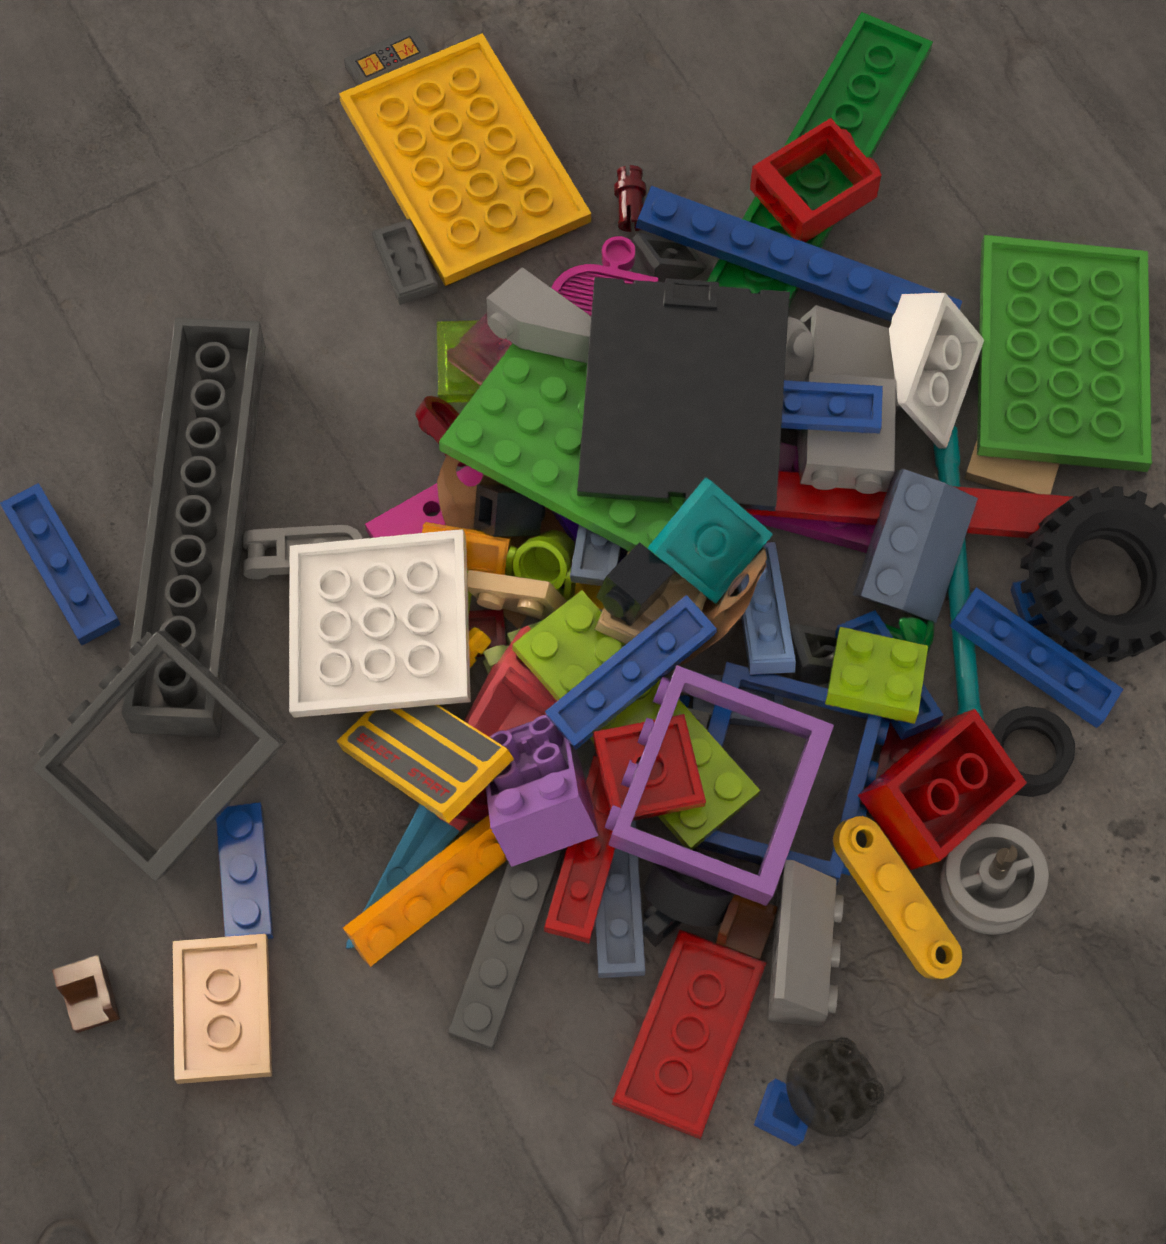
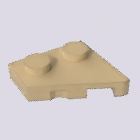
[467,570,567,620]

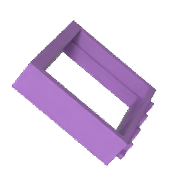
[604,665,834,906]

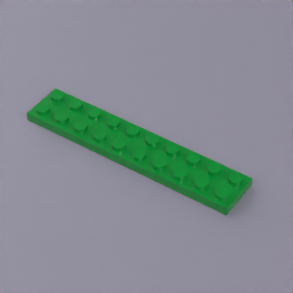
[707,12,933,306]

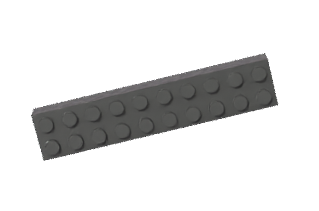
[122,318,266,737]

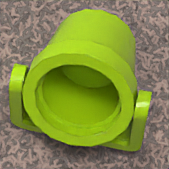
[505,530,576,601]

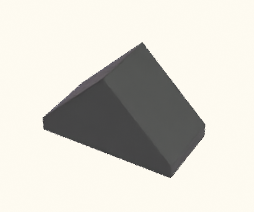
[631,233,706,282]
[790,623,837,686]

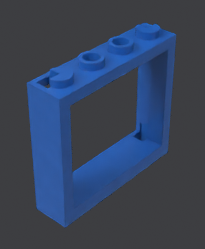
[679,662,890,886]

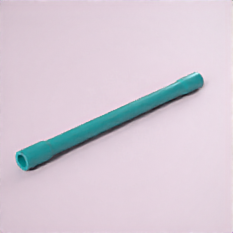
[933,426,984,721]

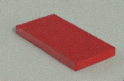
[612,930,767,1140]

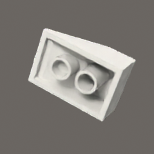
[889,293,984,448]

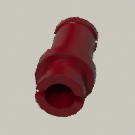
[614,165,646,232]

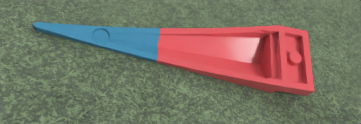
[346,626,557,949]

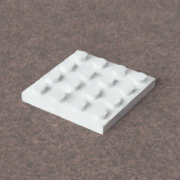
[289,529,471,718]

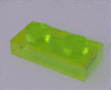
[437,320,480,403]

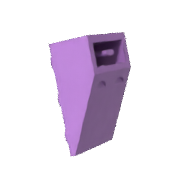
[486,715,599,867]

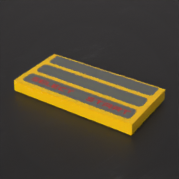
[337,705,514,823]

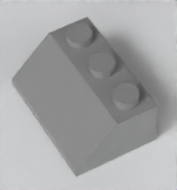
[767,860,844,1027]

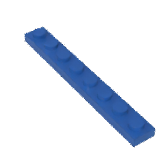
[636,186,962,322]

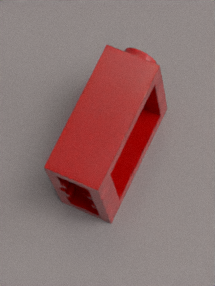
[750,118,882,242]

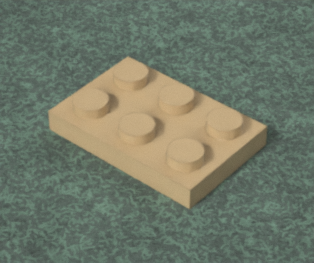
[173,934,272,1084]

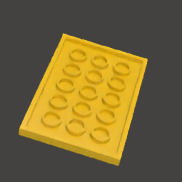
[339,33,592,286]

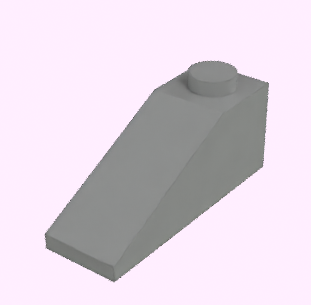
[486,267,591,363]

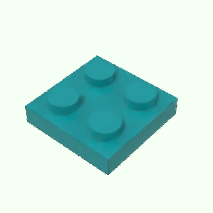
[648,477,773,604]

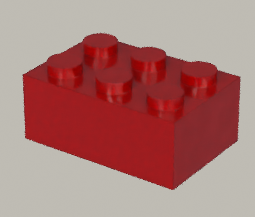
[858,709,1027,870]

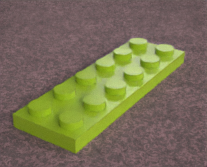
[512,590,761,850]

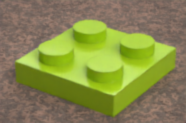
[825,627,928,724]

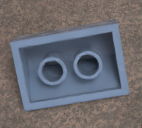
[853,469,978,623]

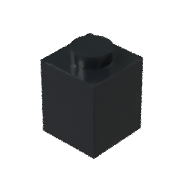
[474,485,546,537]
[596,542,675,626]

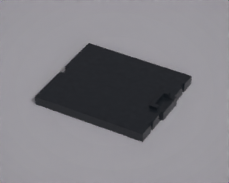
[577,277,790,511]

